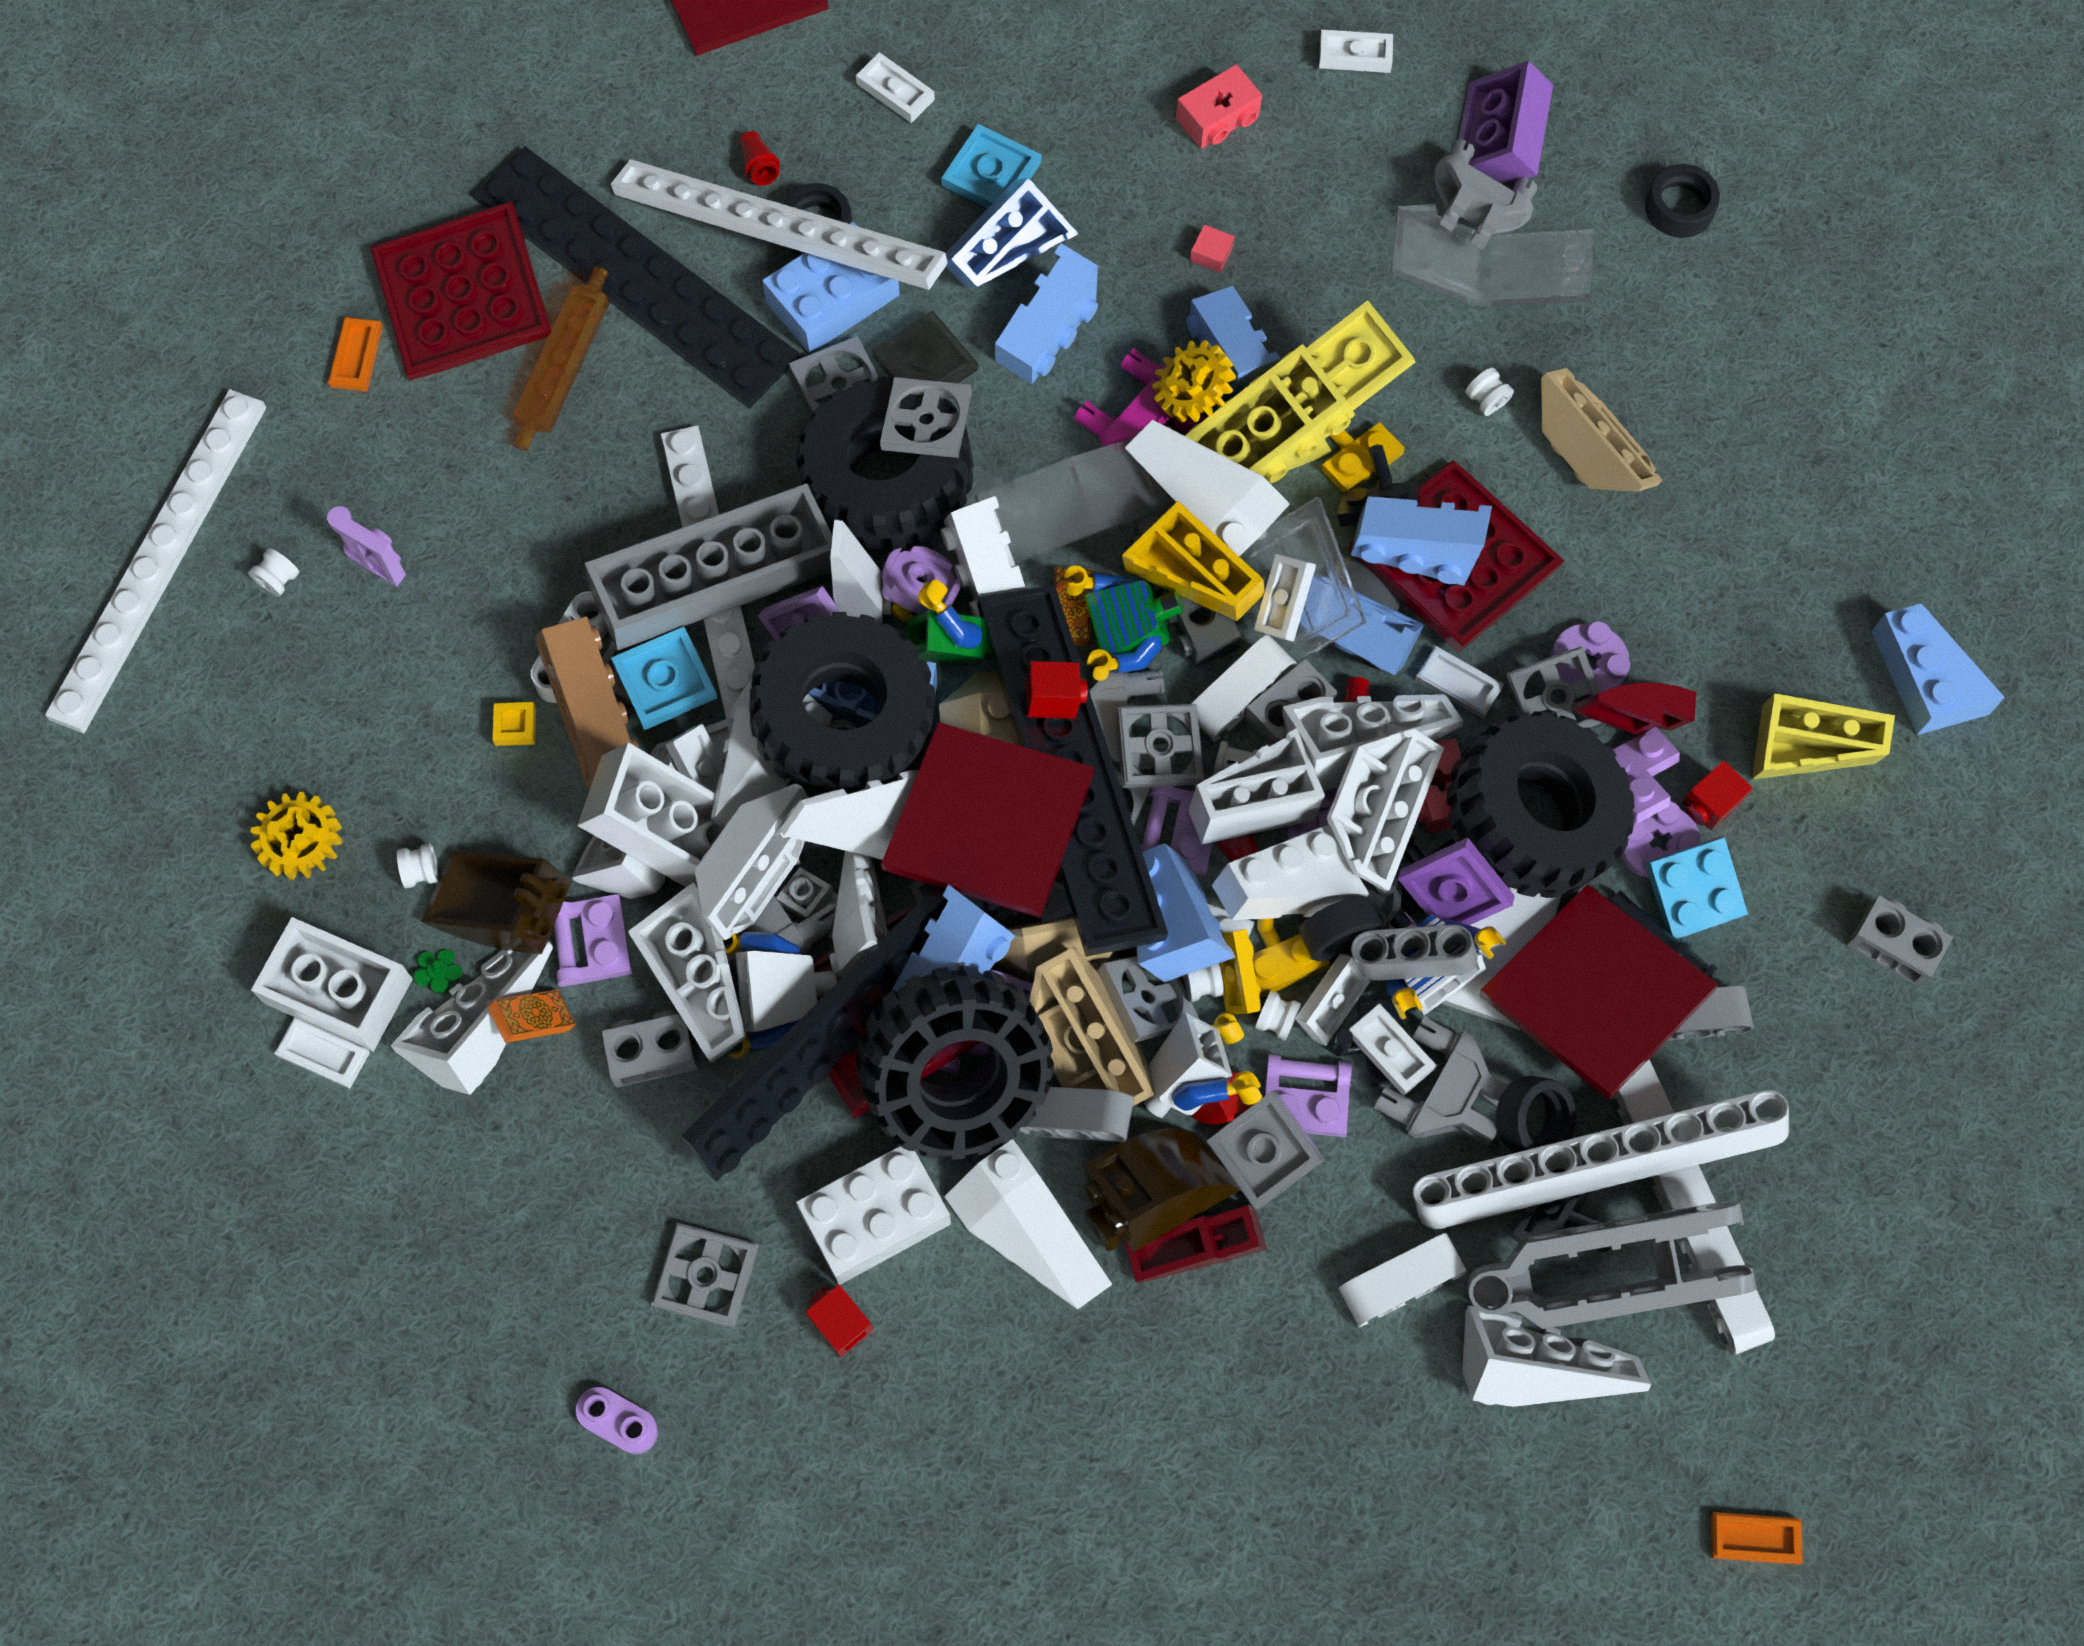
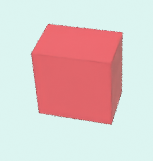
[1190,224,1235,273]

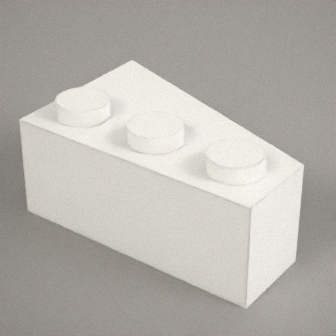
[941,496,1026,618]
[1188,728,1325,844]
[1212,825,1369,920]

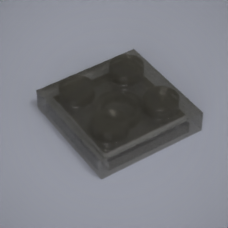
[872,310,978,383]

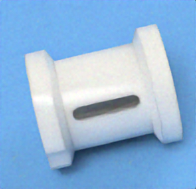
[1213,741,1257,775]

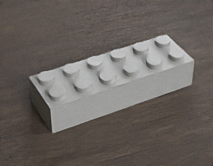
[585,484,833,651]

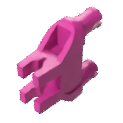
[1074,348,1206,453]

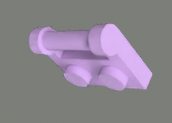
[327,506,406,587]
[1140,786,1213,876]
[554,894,632,987]
[1264,1054,1352,1137]

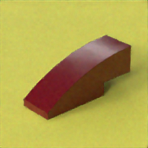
[1573,683,1697,735]
[1125,1205,1267,1283]

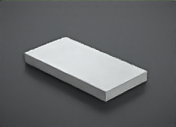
[1441,887,1561,1030]

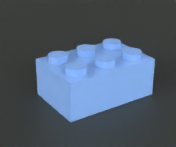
[762,221,900,355]

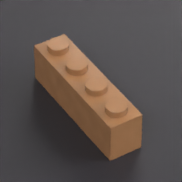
[535,616,639,788]

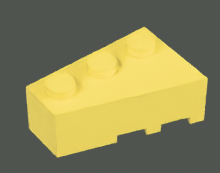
[1752,693,1895,779]

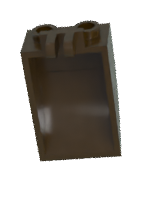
[421,850,572,955]
[1083,1128,1241,1252]

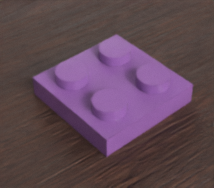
[1398,837,1515,925]

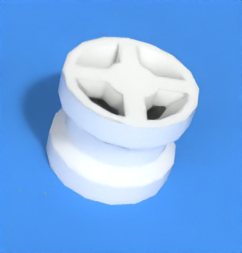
[1465,368,1514,416]
[248,548,300,597]
[397,843,439,889]
[1182,964,1224,1002]
[1255,990,1301,1041]

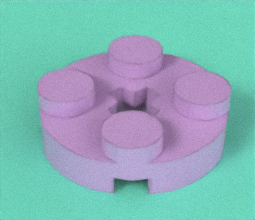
[881,546,961,615]
[1551,622,1630,699]
[1621,801,1701,879]

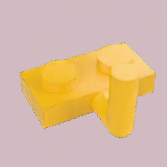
[1321,422,1405,493]
[1252,918,1331,998]

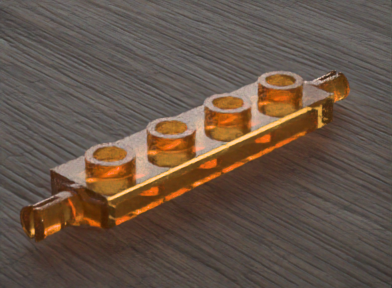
[513,266,610,451]

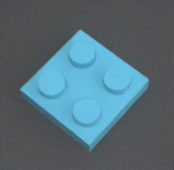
[941,124,1042,209]
[611,626,717,730]
[1645,837,1748,939]

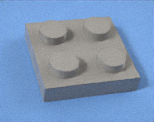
[1207,1091,1325,1210]

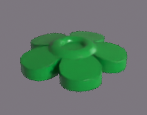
[414,949,462,994]

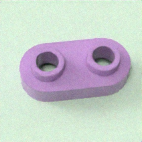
[576,1387,658,1454]

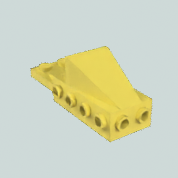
[1185,300,1416,483]

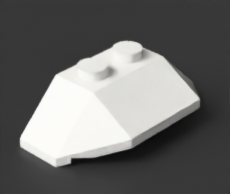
[1326,728,1444,892]
[695,784,809,940]

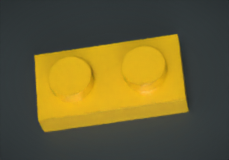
[1218,929,1262,1014]

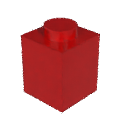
[1026,661,1087,719]
[1682,760,1753,831]
[805,1284,873,1358]

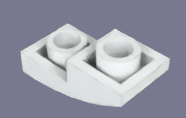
[776,867,838,940]

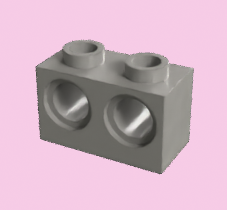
[1244,659,1338,747]
[1847,895,1953,988]
[602,1010,698,1088]

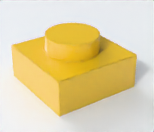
[492,702,536,746]

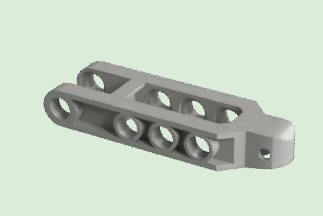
[1467,1201,1757,1329]

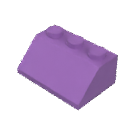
[1458,60,1553,184]

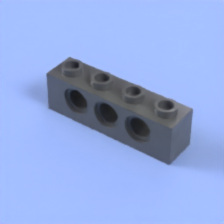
[1130,507,1241,667]

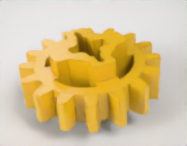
[1152,340,1236,423]
[250,792,343,881]

